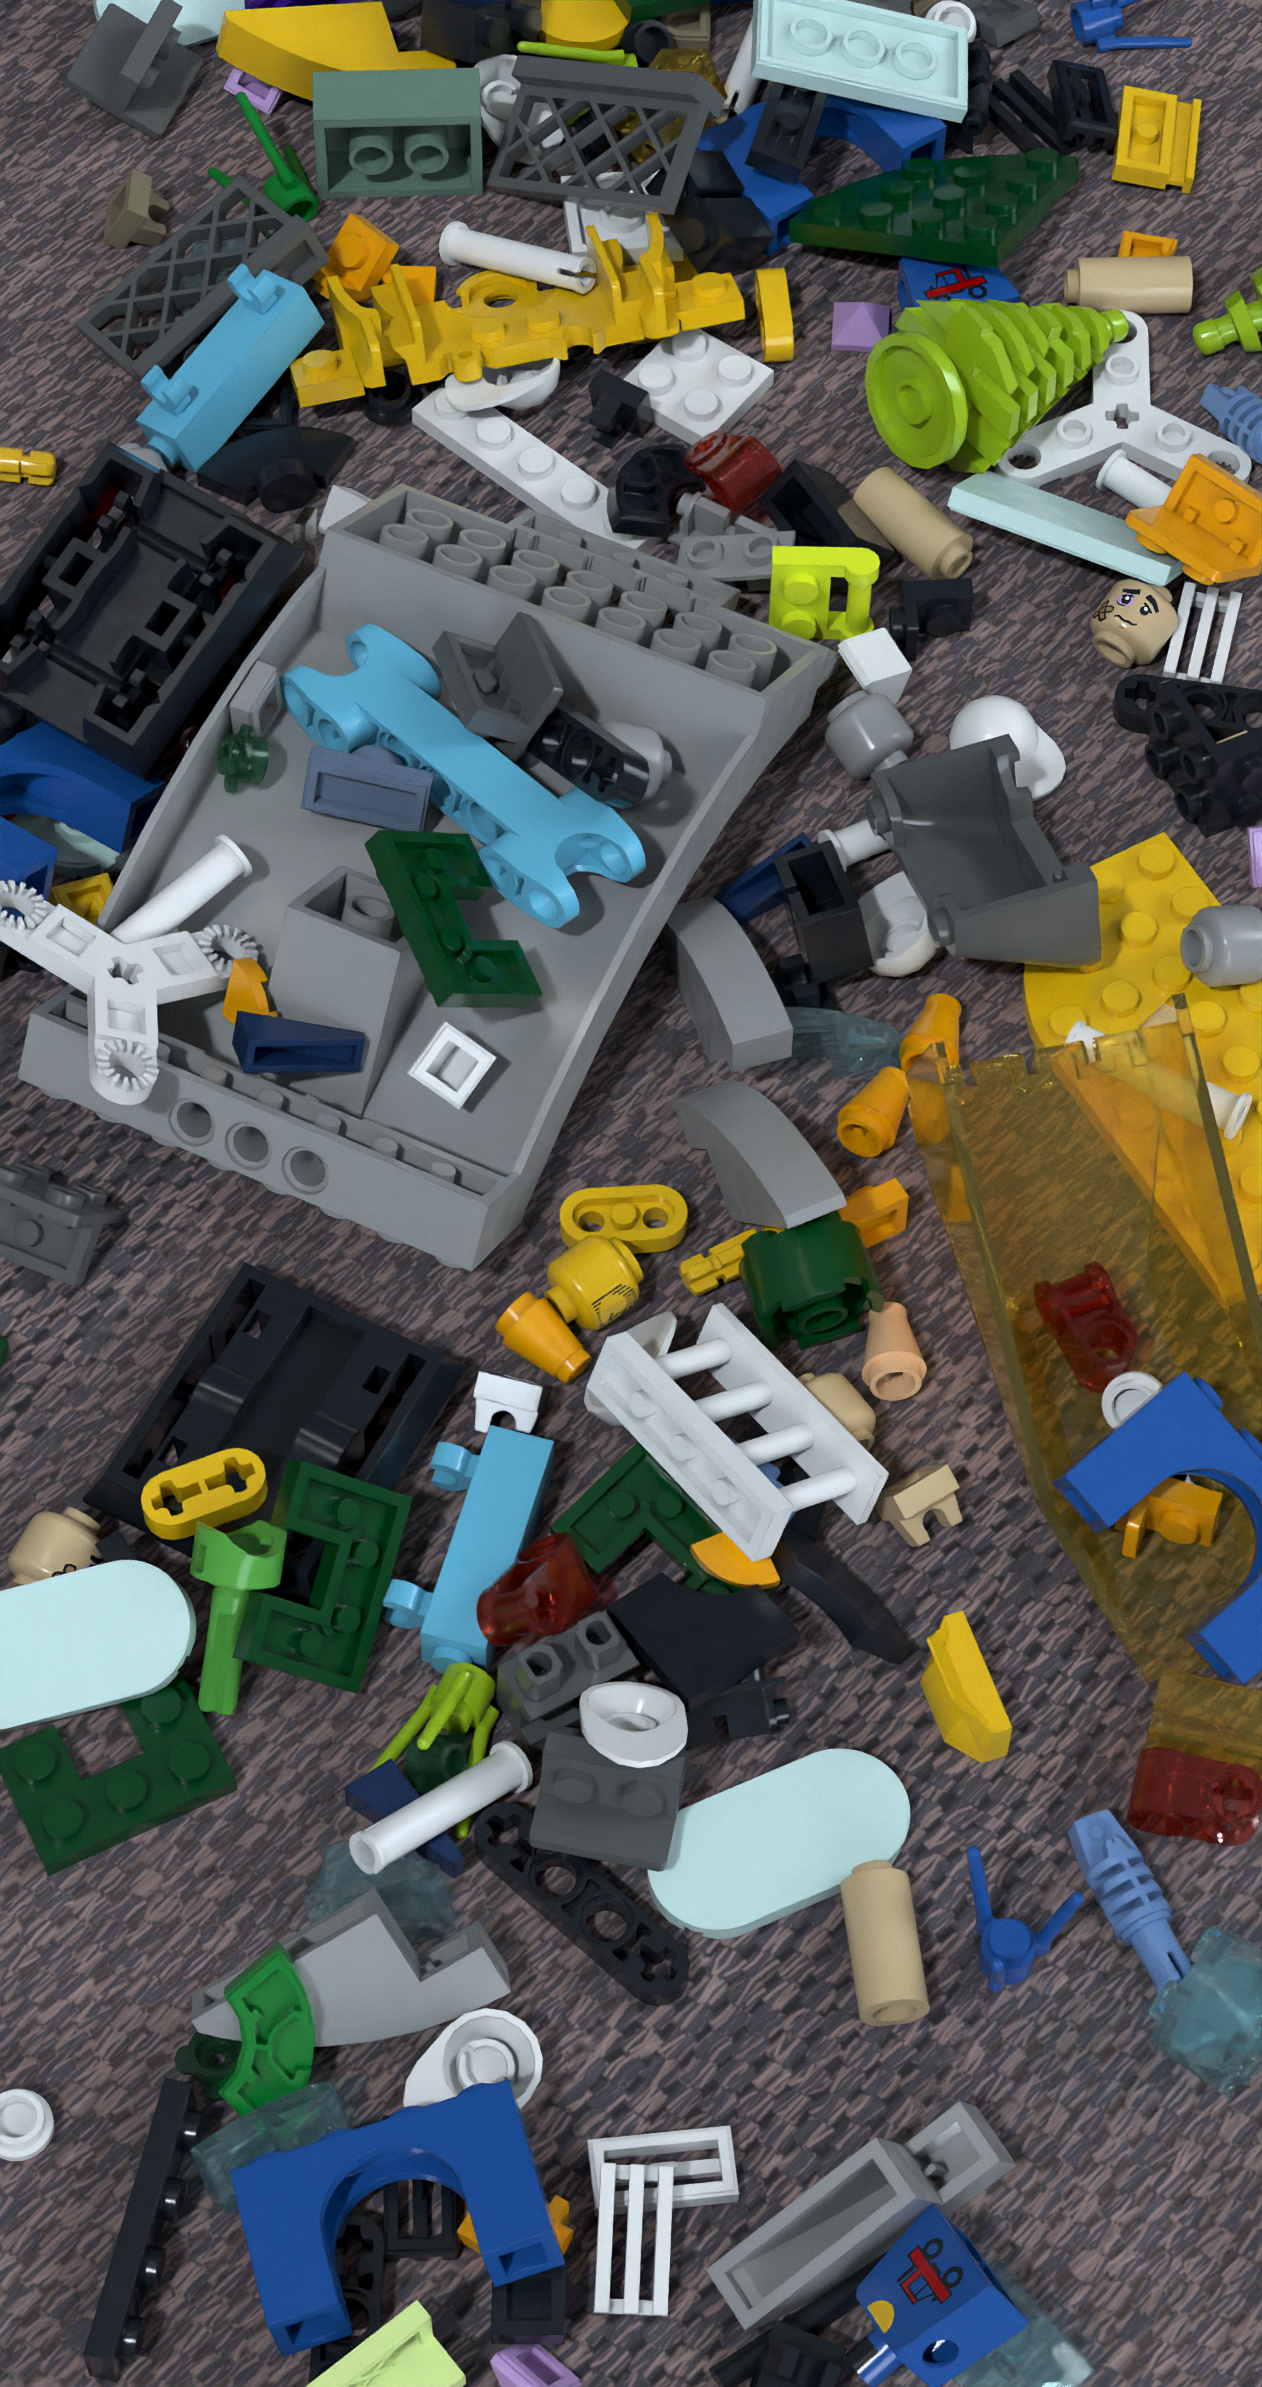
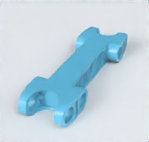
[279,624,646,928]

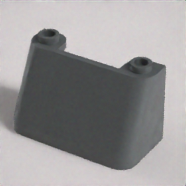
[865,733,1101,969]

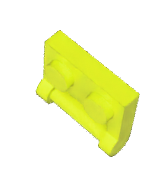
[768,546,880,642]

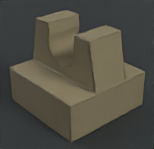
[103,169,169,249]

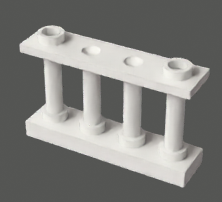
[586,1303,889,1562]

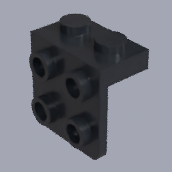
[1145,679,1262,839]

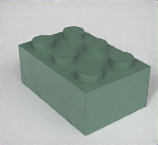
[312,68,483,198]

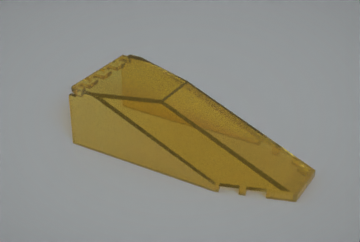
[905,992,1262,1682]

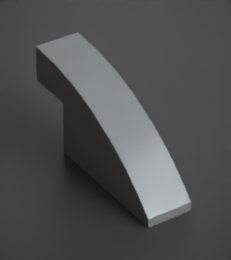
[658,896,793,1073]
[673,1079,847,1229]
[191,1888,511,2047]
[706,2101,1017,2332]

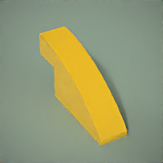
[216,1,457,101]

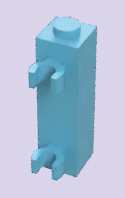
[136,263,325,473]
[383,1425,554,1674]

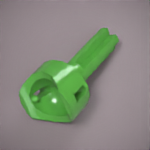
[190,1520,287,1715]

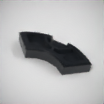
[196,427,355,507]
[607,443,702,538]
[770,1525,914,1665]

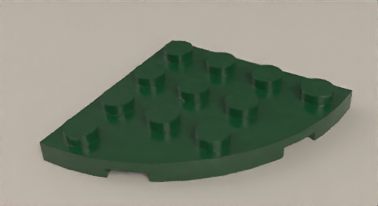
[789,148,1079,268]

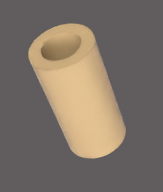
[1064,256,1193,314]
[853,467,973,580]
[840,1860,930,2026]

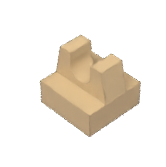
[874,1464,963,1547]

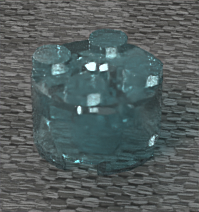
[1149,1925,1262,2099]

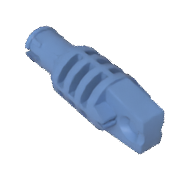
[1199,384,1262,464]
[1068,1809,1199,1997]

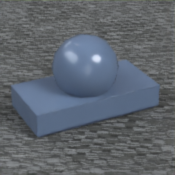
[301,745,435,832]

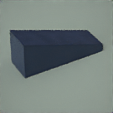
[713,832,814,925]
[232,1010,365,1073]
[344,1758,465,1879]

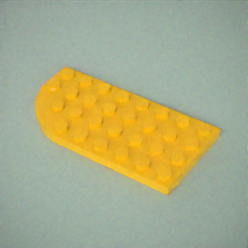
[1022,832,1262,1310]

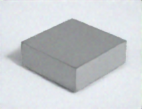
[229,660,283,750]

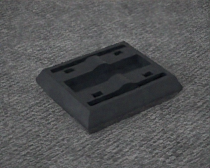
[0,441,306,782]
[83,1260,468,1607]

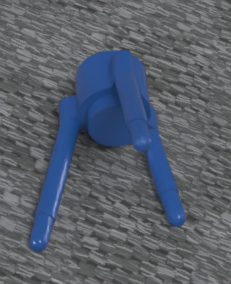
[1070,0,1192,53]
[966,1846,1084,1992]

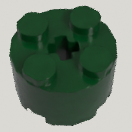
[738,1209,885,1350]

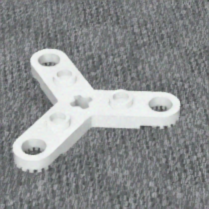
[994,310,1251,489]
[0,880,258,1105]

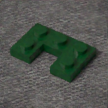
[364,830,542,1008]
[549,1442,784,1597]
[232,1459,413,1694]
[0,1669,237,1876]

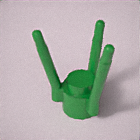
[207,91,320,223]

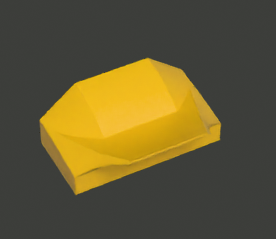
[920,1610,1012,1763]

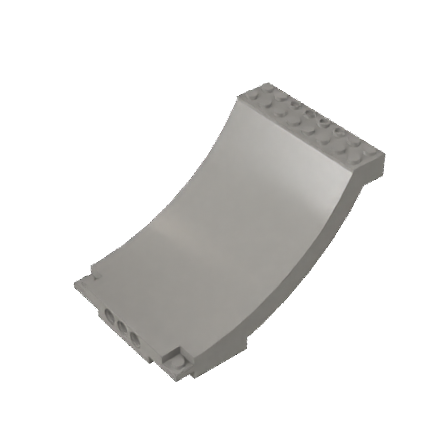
[18,483,841,1272]

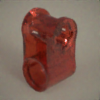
[682,430,782,514]
[1033,1261,1138,1394]
[476,1532,599,1646]
[1126,1747,1262,1846]

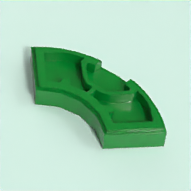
[218,1941,315,2144]

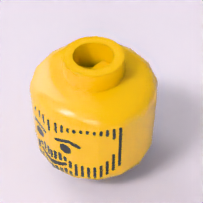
[544,1235,644,1331]

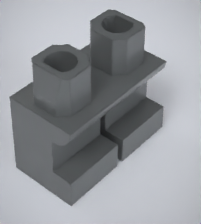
[496,1611,639,1755]

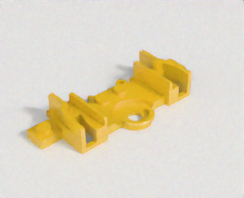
[289,212,745,408]

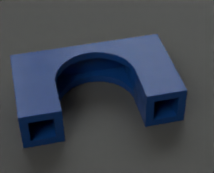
[696,94,947,257]
[0,722,167,921]
[1051,1371,1262,1689]
[230,2079,565,2357]

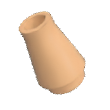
[862,1302,927,1401]

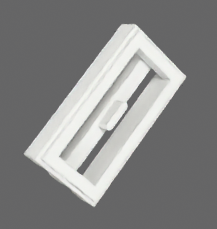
[1162,582,1242,685]
[588,2125,739,2217]
[593,2163,674,2317]

